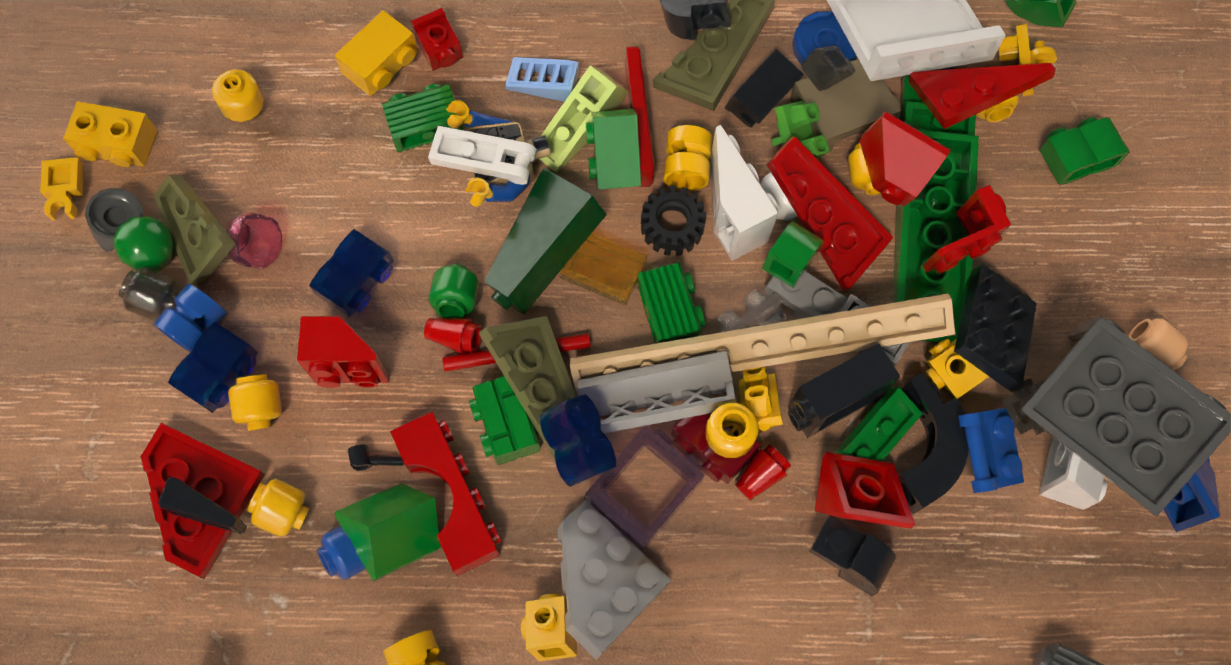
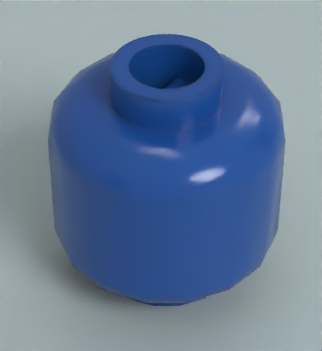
[317,525,366,580]

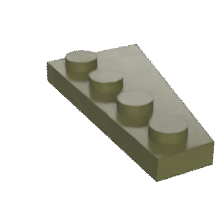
[479,316,598,469]

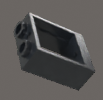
[788,344,900,439]

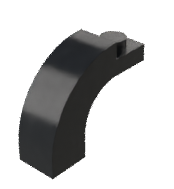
[898,373,969,514]

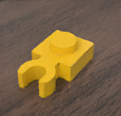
[40,157,84,221]

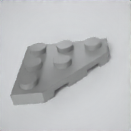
[557,500,671,660]

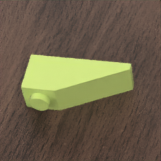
[540,65,629,173]

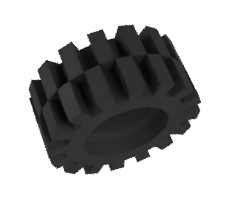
[641,186,706,256]

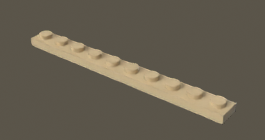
[569,294,955,398]

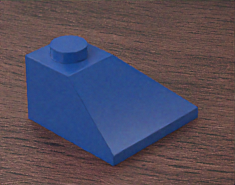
[1164,458,1220,532]

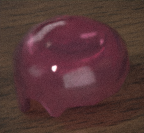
[226,212,282,269]

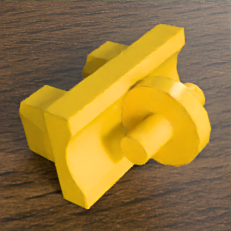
[998,24,1057,96]
[739,367,783,431]

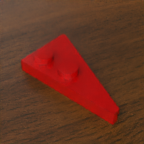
[909,63,1056,129]

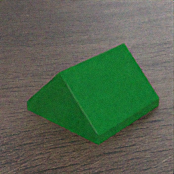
[334,483,441,582]

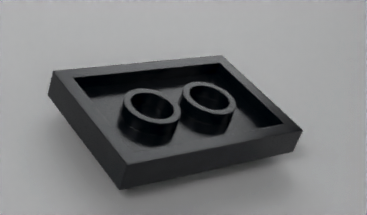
[954,264,1037,392]

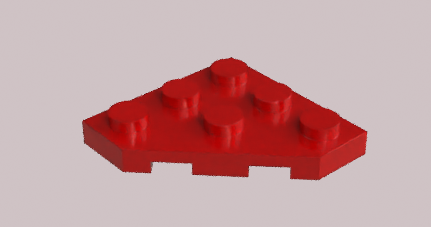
[140,423,264,579]

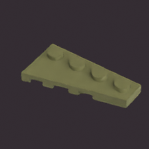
[652,0,775,111]

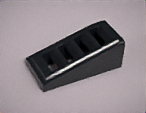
[158,476,247,534]

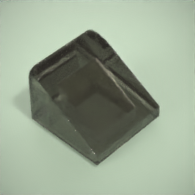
[801,45,856,91]

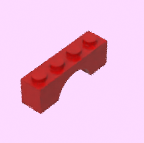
[390,412,502,577]

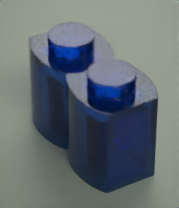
[309,229,393,318]
[168,322,258,413]
[540,394,616,487]

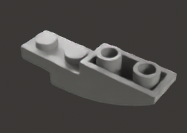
[764,271,910,366]

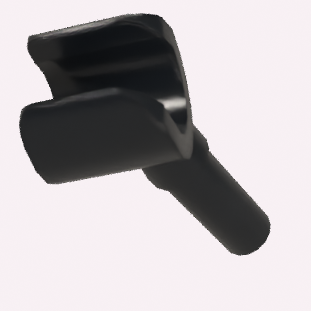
[348,444,403,471]

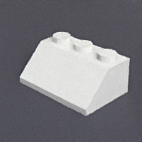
[1039,436,1107,510]

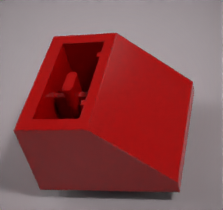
[297,316,389,388]

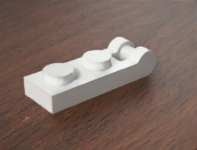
[428,126,537,185]

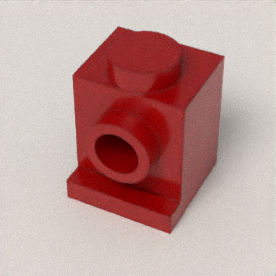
[411,8,463,71]

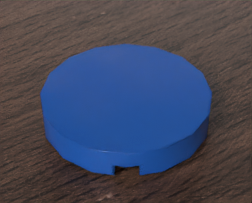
[792,11,857,74]

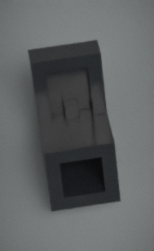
[660,0,731,40]
[809,515,896,596]

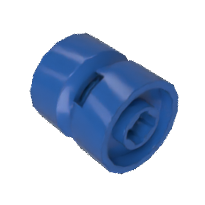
[153,283,227,354]

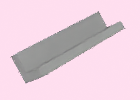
[577,351,737,437]

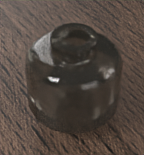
[119,267,178,321]

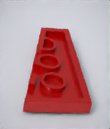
[766,136,894,291]

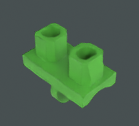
[771,100,830,162]

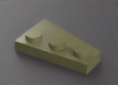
[154,175,236,285]

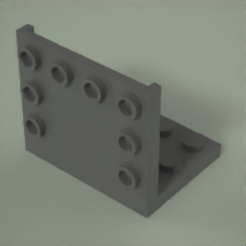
[1020,317,1231,516]

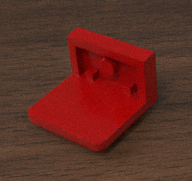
[922,185,1011,274]

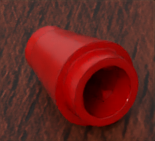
[424,318,482,354]
[734,444,791,501]

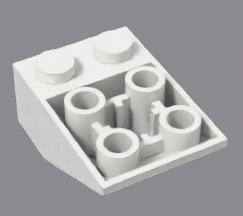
[710,125,778,261]

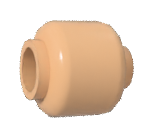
[1128,319,1188,371]

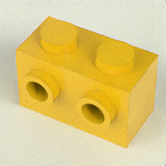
[334,10,418,97]
[63,101,158,167]

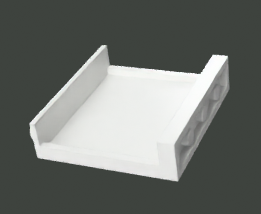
[827,0,1006,81]

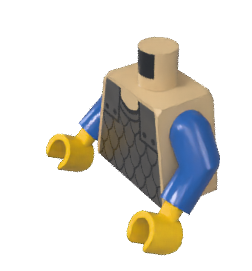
[446,100,551,207]

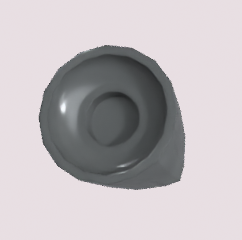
[85,188,144,252]

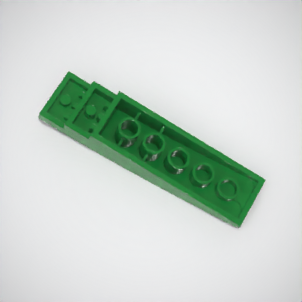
[894,75,979,343]

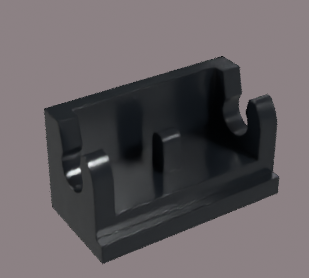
[724,49,804,128]

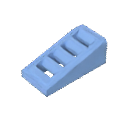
[505,57,579,102]

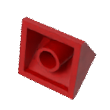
[814,452,915,529]

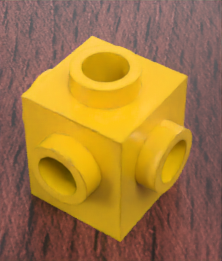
[925,338,989,399]
[521,594,577,662]

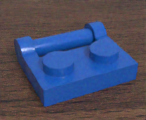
[958,407,1024,493]

